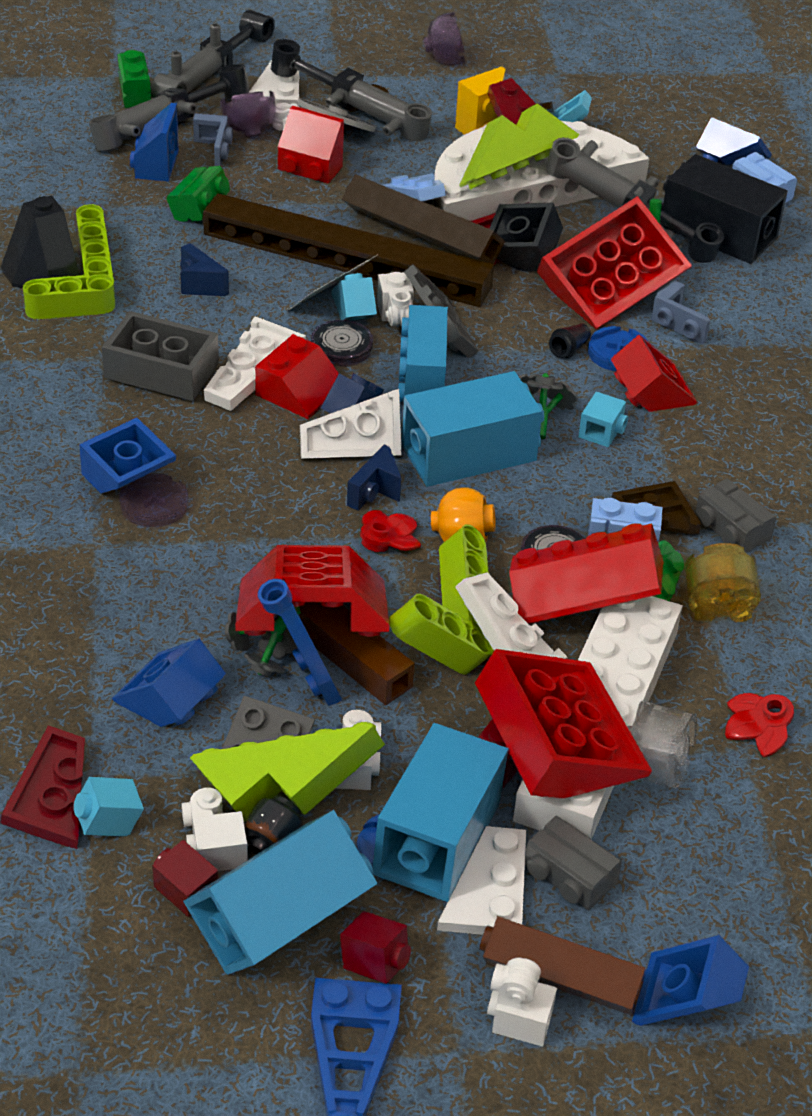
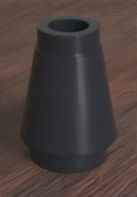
[549,323,591,358]

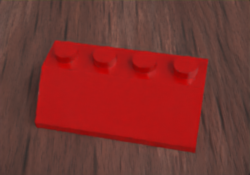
[509,523,664,624]

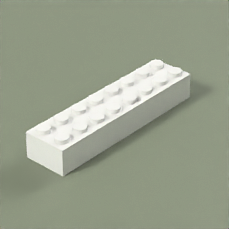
[513,596,683,840]

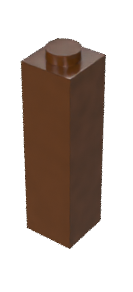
[299,602,415,706]
[479,916,646,1016]

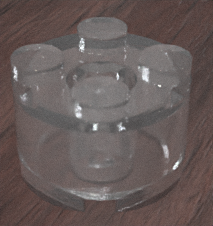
[628,701,697,789]

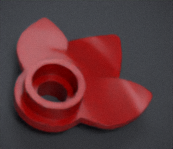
[360,510,421,552]
[725,693,794,757]

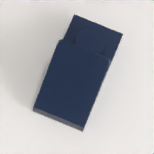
[180,243,229,296]
[347,444,401,511]

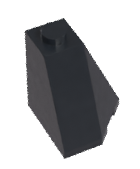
[1,195,79,288]

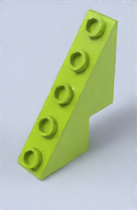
[459,104,579,190]
[190,722,385,822]

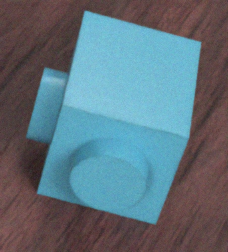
[578,392,628,447]
[74,777,144,836]

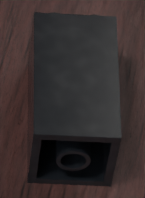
[660,154,788,264]

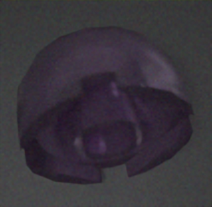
[423,11,466,65]
[220,91,276,137]

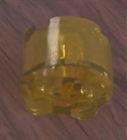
[684,543,761,622]

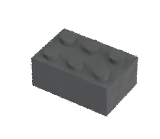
[102,311,219,401]

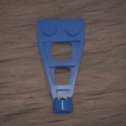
[258,579,342,706]
[311,978,402,1116]

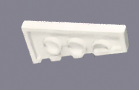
[204,316,306,411]

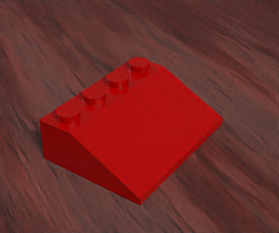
[537,196,692,330]
[475,649,652,799]

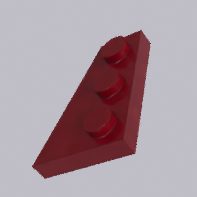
[487,78,536,125]
[0,725,85,849]

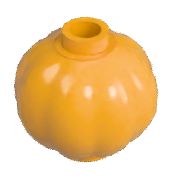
[431,487,496,542]

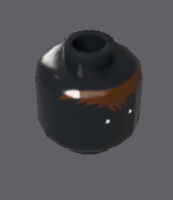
[244,795,303,855]

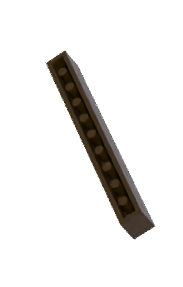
[203,193,494,308]

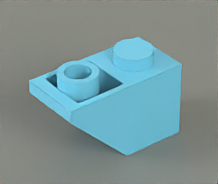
[331,273,377,321]

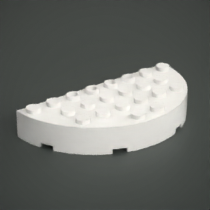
[433,121,649,221]

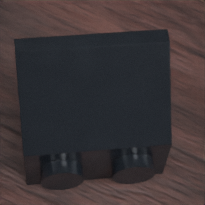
[490,203,563,271]

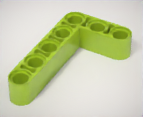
[23,204,116,319]
[389,524,494,675]

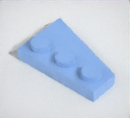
[383,173,446,201]

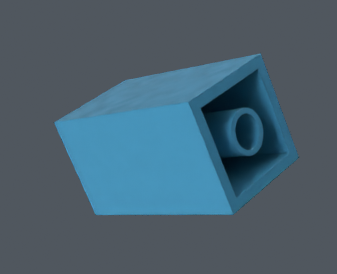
[401,371,544,487]
[373,723,509,902]
[183,810,378,975]

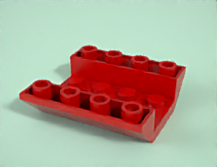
[235,545,389,637]

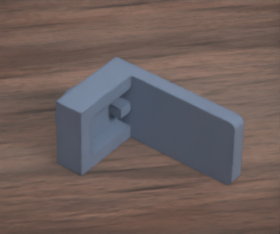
[193,113,233,166]
[651,280,710,344]

